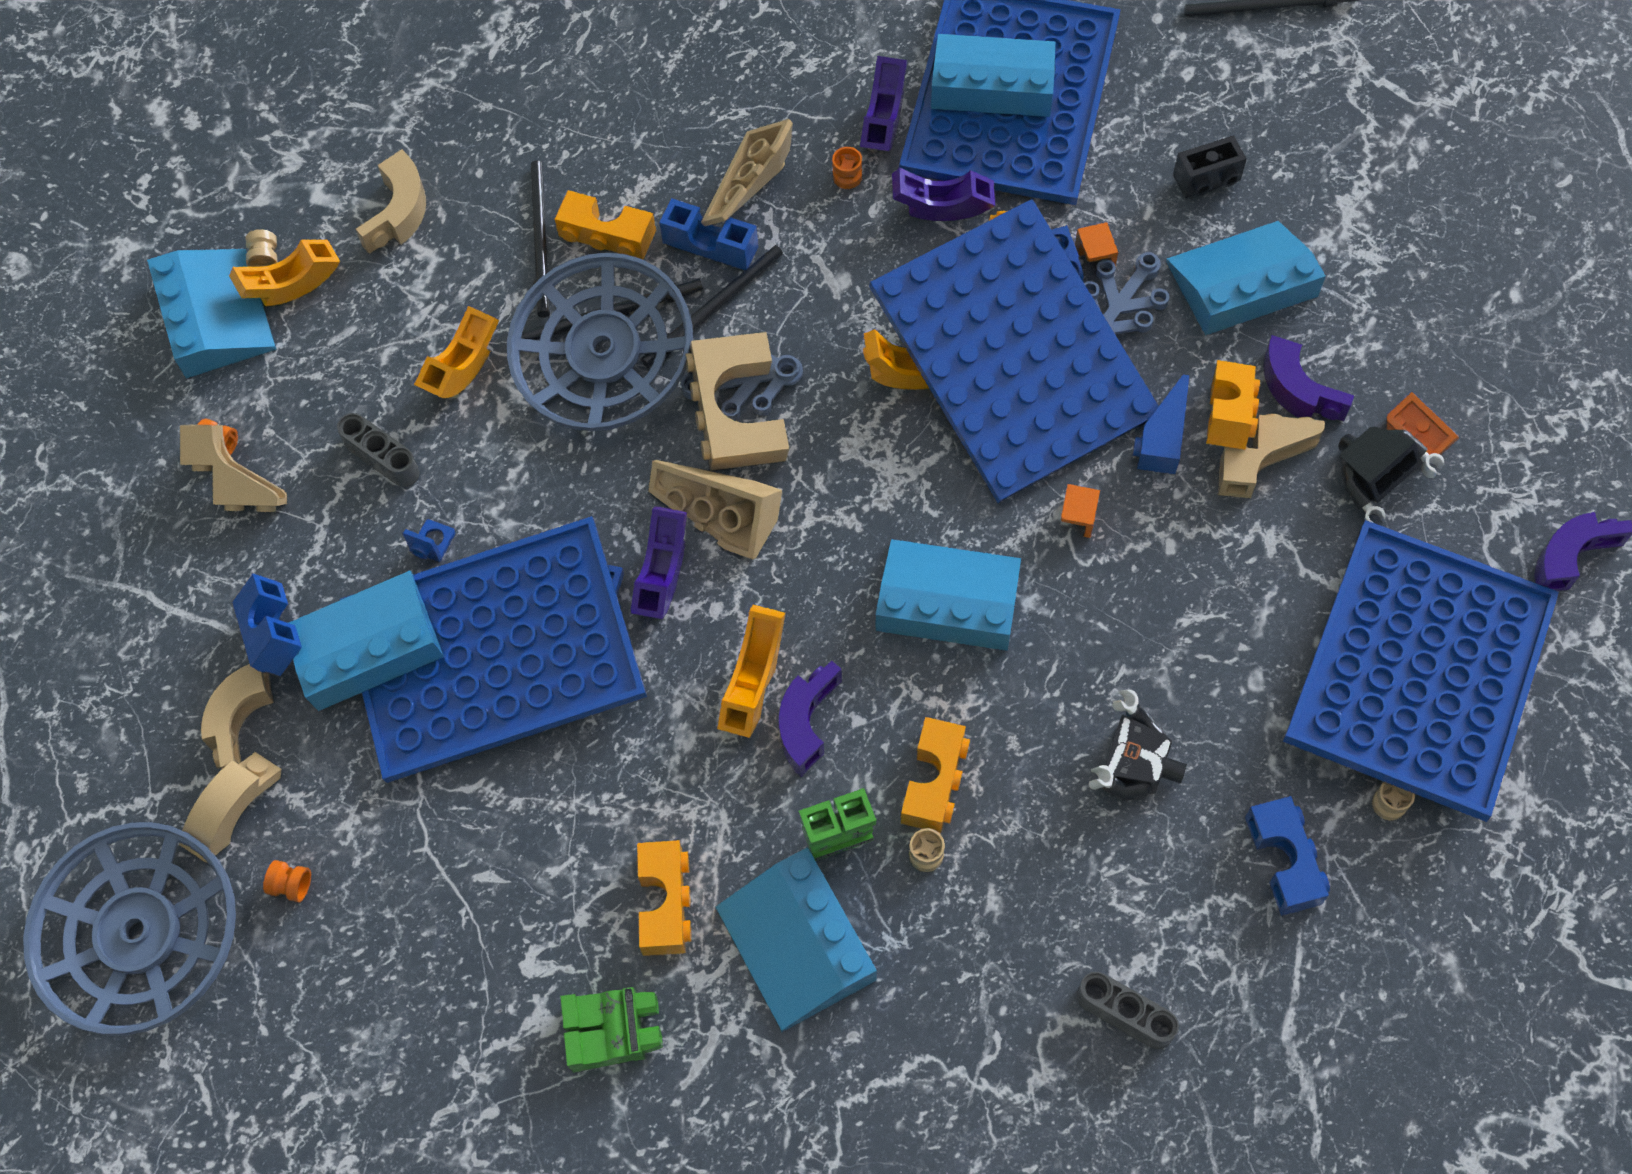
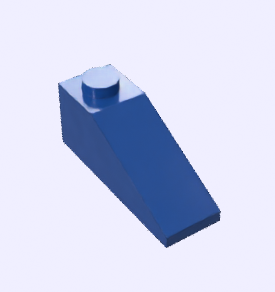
[1133,374,1189,474]

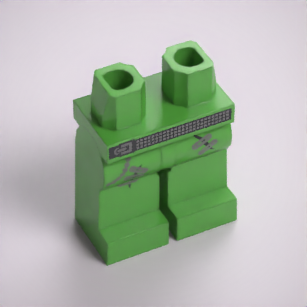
[799,788,877,861]
[560,987,663,1073]

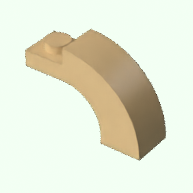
[201,664,274,769]
[179,752,282,862]

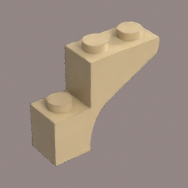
[1218,414,1325,498]
[180,424,287,512]

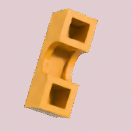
[555,190,656,260]
[1206,360,1260,450]
[901,717,970,833]
[637,840,692,956]

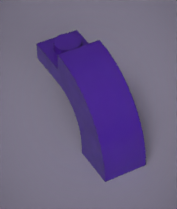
[860,56,908,151]
[892,168,995,221]
[1263,335,1354,422]
[630,506,687,619]
[1534,512,1632,591]
[779,660,842,777]

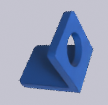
[402,519,456,562]

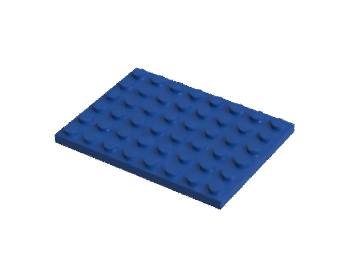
[899,0,1121,205]
[869,199,1159,503]
[340,516,647,783]
[1283,520,1559,822]

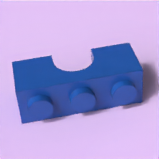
[659,198,758,270]
[232,574,302,676]
[1245,796,1330,916]

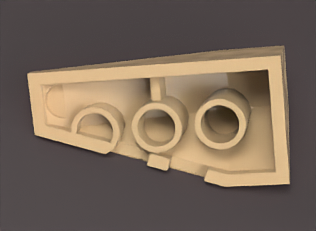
[701,119,793,226]
[648,460,782,559]

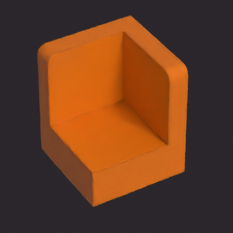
[1075,222,1118,266]
[1061,484,1100,538]

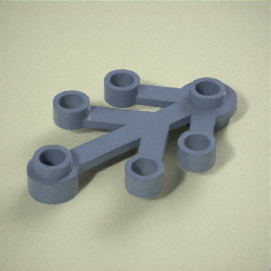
[1084,252,1169,335]
[681,354,803,421]

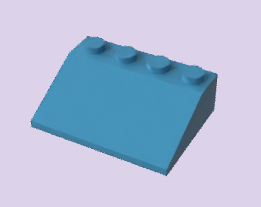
[931,34,1056,117]
[1166,221,1326,335]
[147,249,277,378]
[876,539,1021,651]
[289,571,444,711]
[715,847,877,1032]

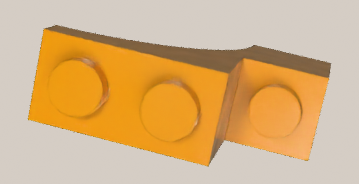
[717,605,785,738]

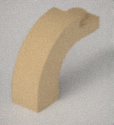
[356,149,426,254]

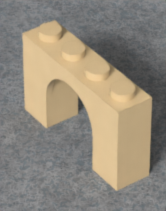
[685,332,789,471]

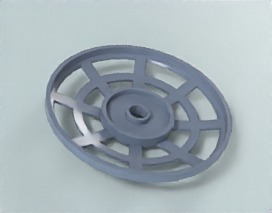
[507,253,693,431]
[23,822,236,1036]

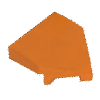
[1387,392,1459,455]

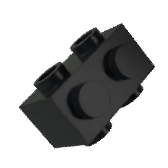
[1173,135,1247,198]

